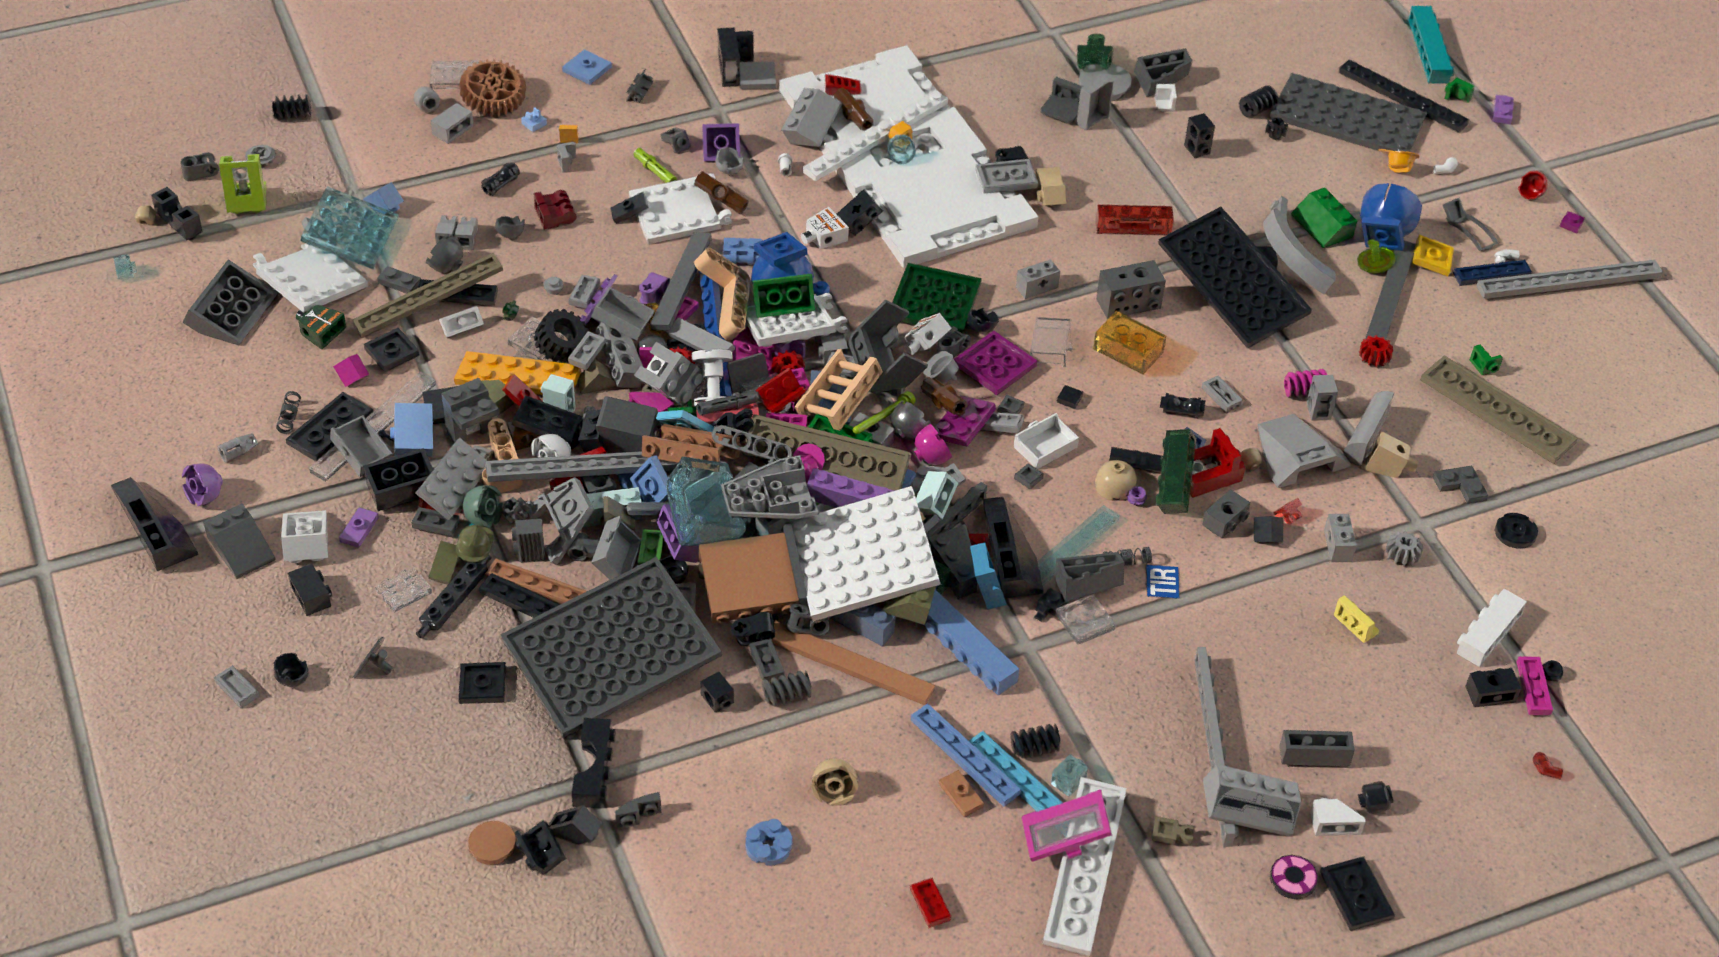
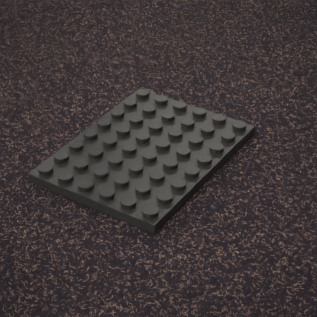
[500,557,722,738]

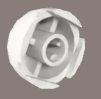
[531,434,571,458]

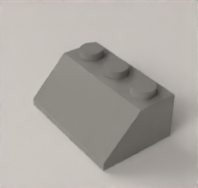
[781,88,842,147]

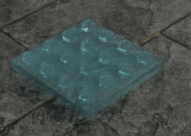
[300,186,399,269]

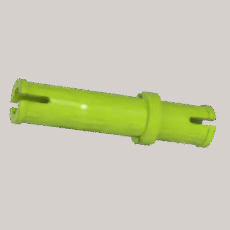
[633,148,677,183]

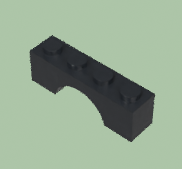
[571,718,616,809]

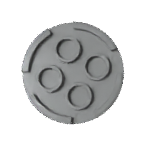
[1078,63,1132,100]

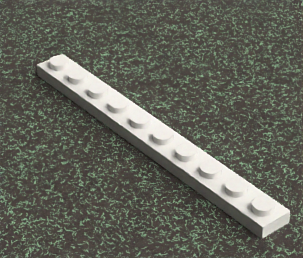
[803,90,948,182]

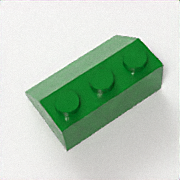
[1291,187,1358,248]
[753,274,815,318]

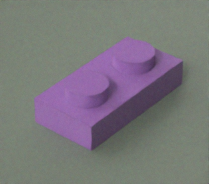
[1493,95,1514,125]

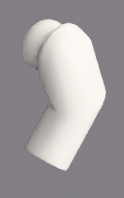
[1433,157,1458,174]
[1494,249,1519,263]

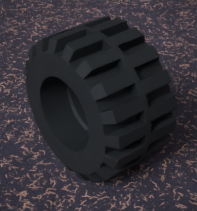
[534,309,589,363]

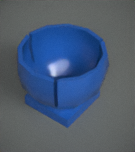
[1360,183,1422,251]
[751,232,814,285]

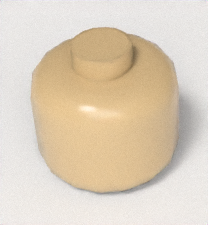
[135,205,156,225]
[1241,448,1262,470]

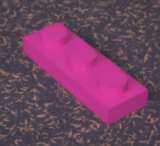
[1516,656,1553,715]

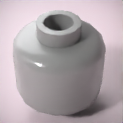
[414,86,440,113]

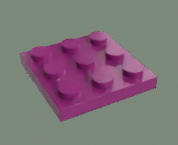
[954,330,1037,395]

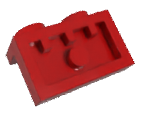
[755,368,806,413]

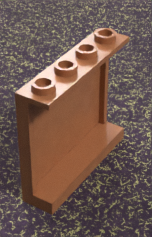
[699,533,799,624]

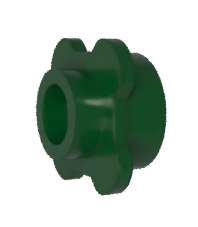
[502,300,519,320]

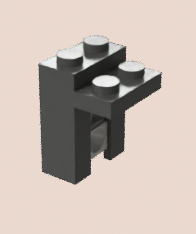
[441,378,499,443]

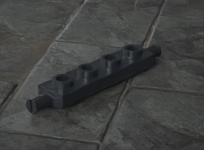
[416,555,492,639]

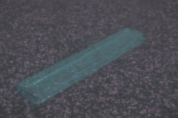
[1038,505,1120,586]

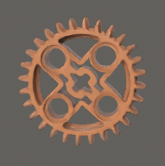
[459,59,526,117]

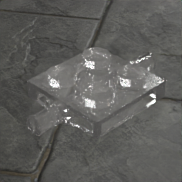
[508,316,564,360]

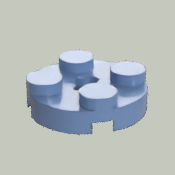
[745,819,792,866]

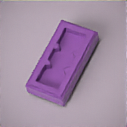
[339,507,379,548]

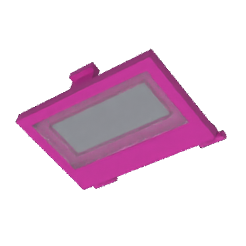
[1021,789,1112,862]

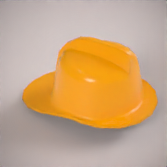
[1379,149,1420,173]

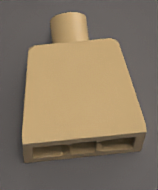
[1365,432,1418,478]

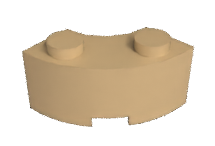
[1035,167,1066,206]

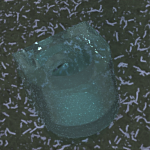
[113,254,137,280]

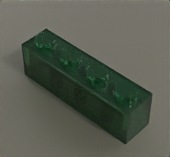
[1156,429,1196,514]

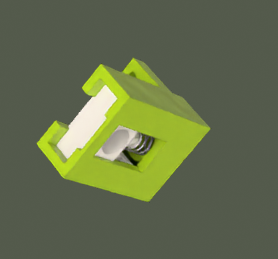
[219,154,267,214]

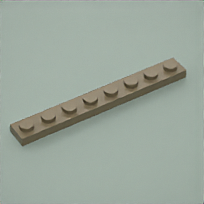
[352,253,503,338]

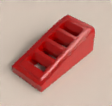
[825,74,861,95]

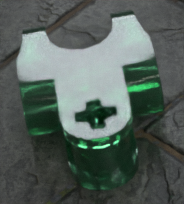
[1077,33,1113,70]

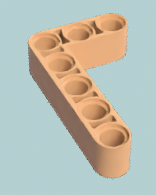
[694,248,750,341]

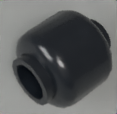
[1358,781,1394,814]

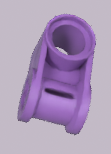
[639,272,671,307]

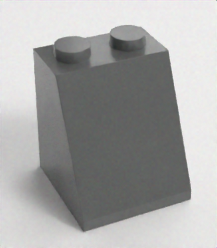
[596,396,664,454]

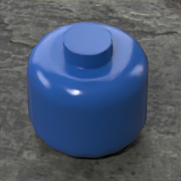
[813,281,830,296]

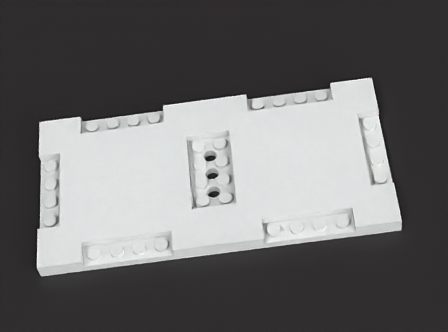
[779,45,1038,269]

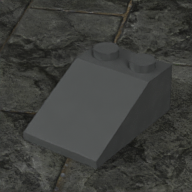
[203,503,276,579]

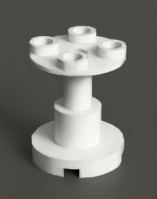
[692,349,733,407]

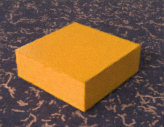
[559,125,579,143]

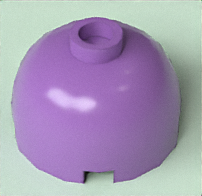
[182,463,223,506]

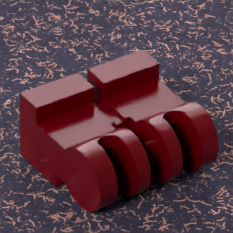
[534,190,577,230]

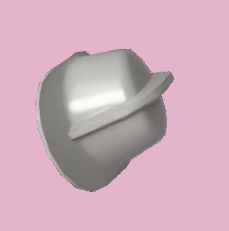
[923,351,958,384]

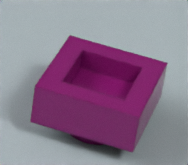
[1559,211,1585,233]

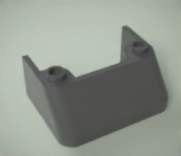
[849,299,928,393]

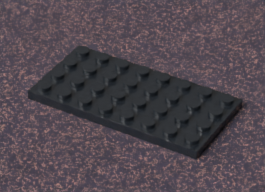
[1158,206,1312,349]

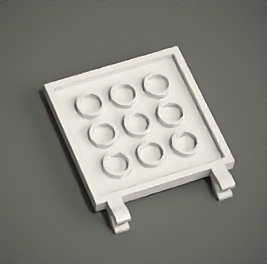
[629,174,732,245]
[253,235,368,313]
[746,293,848,347]

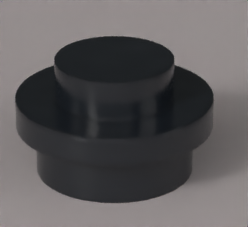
[1542,660,1563,681]

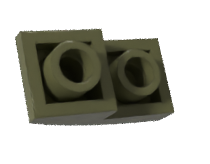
[428,541,459,585]

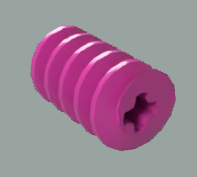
[1284,369,1327,397]

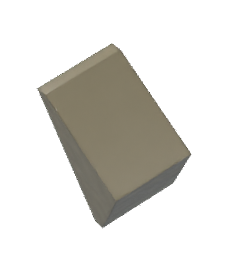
[577,360,617,395]

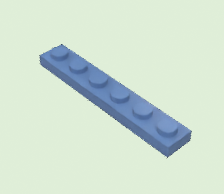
[910,703,1021,807]

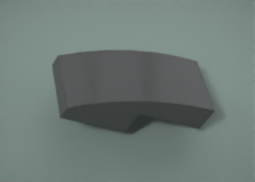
[615,792,662,828]

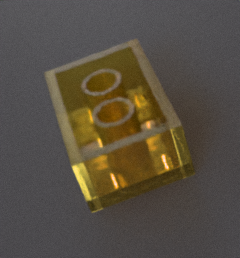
[1093,311,1166,375]

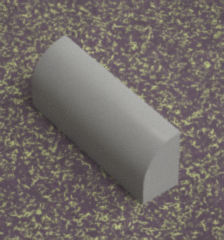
[1343,391,1394,466]

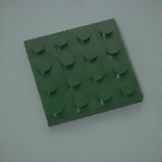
[892,263,982,334]

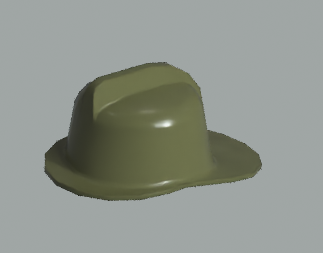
[456,525,494,562]

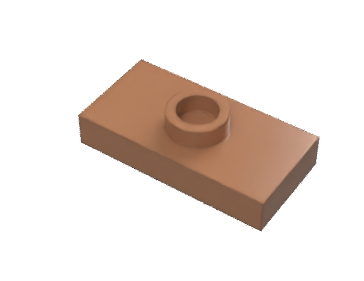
[939,770,984,817]

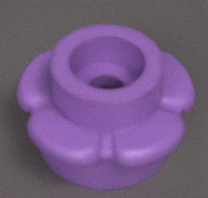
[1127,486,1147,505]

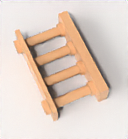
[795,349,883,431]

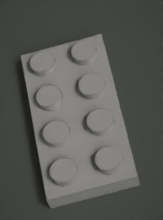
[416,437,487,520]

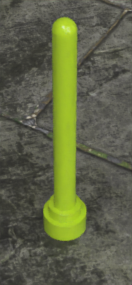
[853,391,916,434]

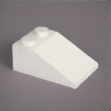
[281,510,328,563]

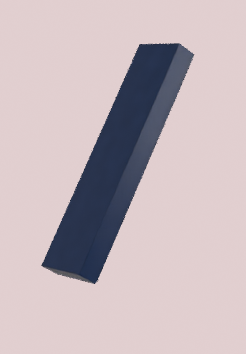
[1453,260,1532,286]

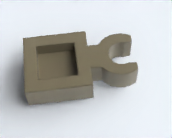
[1152,816,1194,845]

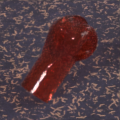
[1533,752,1563,780]

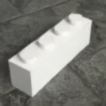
[1457,589,1527,667]

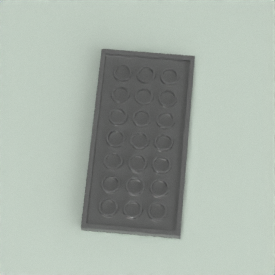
[1269,73,1427,152]

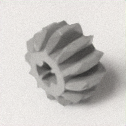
[1386,530,1423,567]

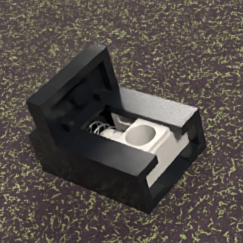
[717,27,754,87]

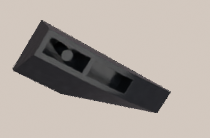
[111,477,198,571]
[983,497,1044,598]

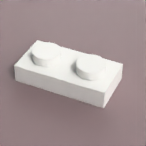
[439,306,484,338]

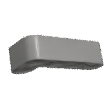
[712,425,792,464]

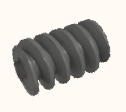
[762,671,811,707]

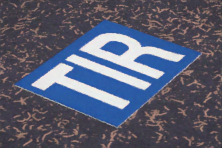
[1146,565,1179,598]

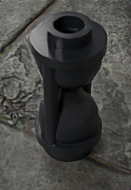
[481,162,520,196]
[1160,393,1206,417]

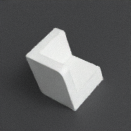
[1155,84,1177,112]

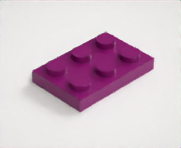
[935,395,996,447]

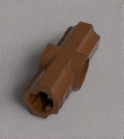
[834,88,874,131]
[694,171,749,214]
[920,377,968,416]

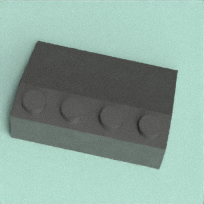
[182,259,278,345]

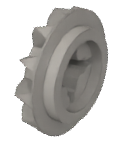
[245,145,276,166]

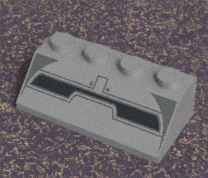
[1203,764,1301,837]

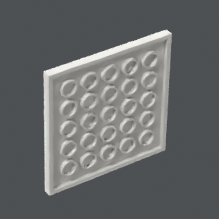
[789,486,940,621]

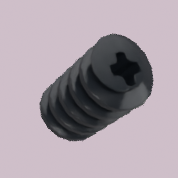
[1239,85,1279,117]
[272,94,312,119]
[1010,724,1060,758]

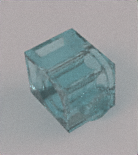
[1051,754,1088,797]

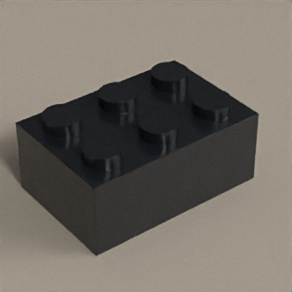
[363,448,433,511]

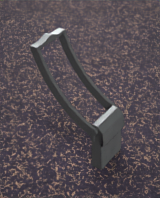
[1442,197,1498,251]

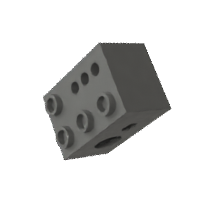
[1096,260,1166,319]

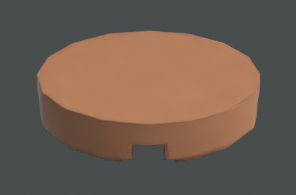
[468,821,516,865]

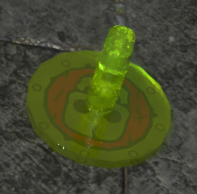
[1357,239,1396,273]

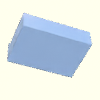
[390,403,433,457]

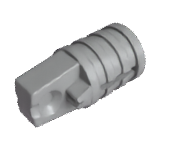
[217,433,258,462]

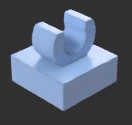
[521,107,547,132]

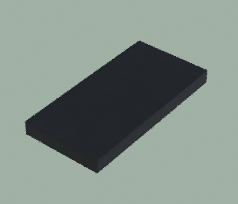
[286,392,374,462]

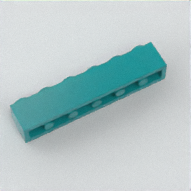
[1408,6,1454,84]

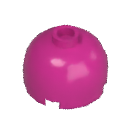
[914,424,952,466]

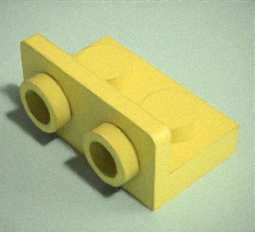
[1334,595,1379,643]

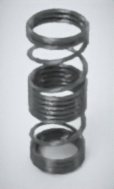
[276,391,301,434]
[1103,547,1152,566]

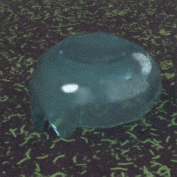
[887,134,916,164]

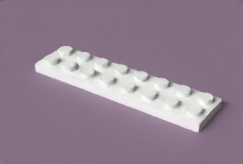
[1042,777,1127,956]

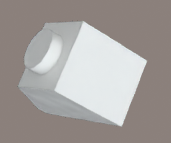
[1310,798,1366,836]

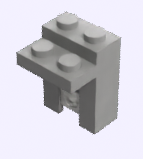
[634,342,703,407]

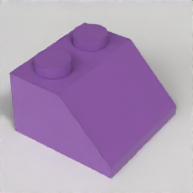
[702,123,740,161]

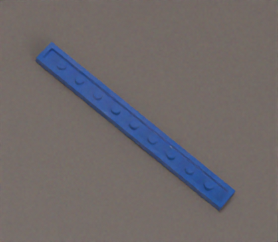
[698,270,732,397]

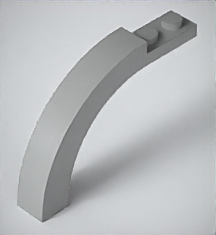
[1263,196,1336,294]

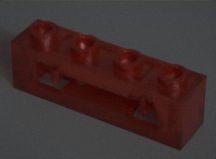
[1095,204,1174,235]

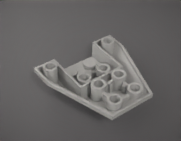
[1257,414,1351,488]
[721,455,819,520]

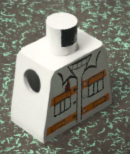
[801,207,849,249]
[904,313,951,355]

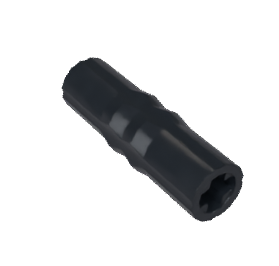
[1109,447,1173,474]

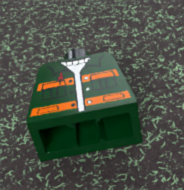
[296,305,347,349]

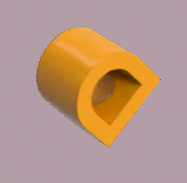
[889,121,913,147]

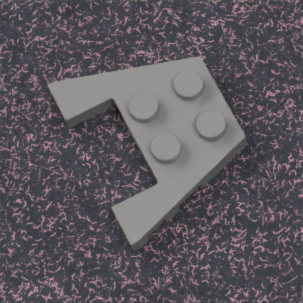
[526,477,594,565]

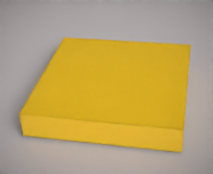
[1412,235,1454,276]

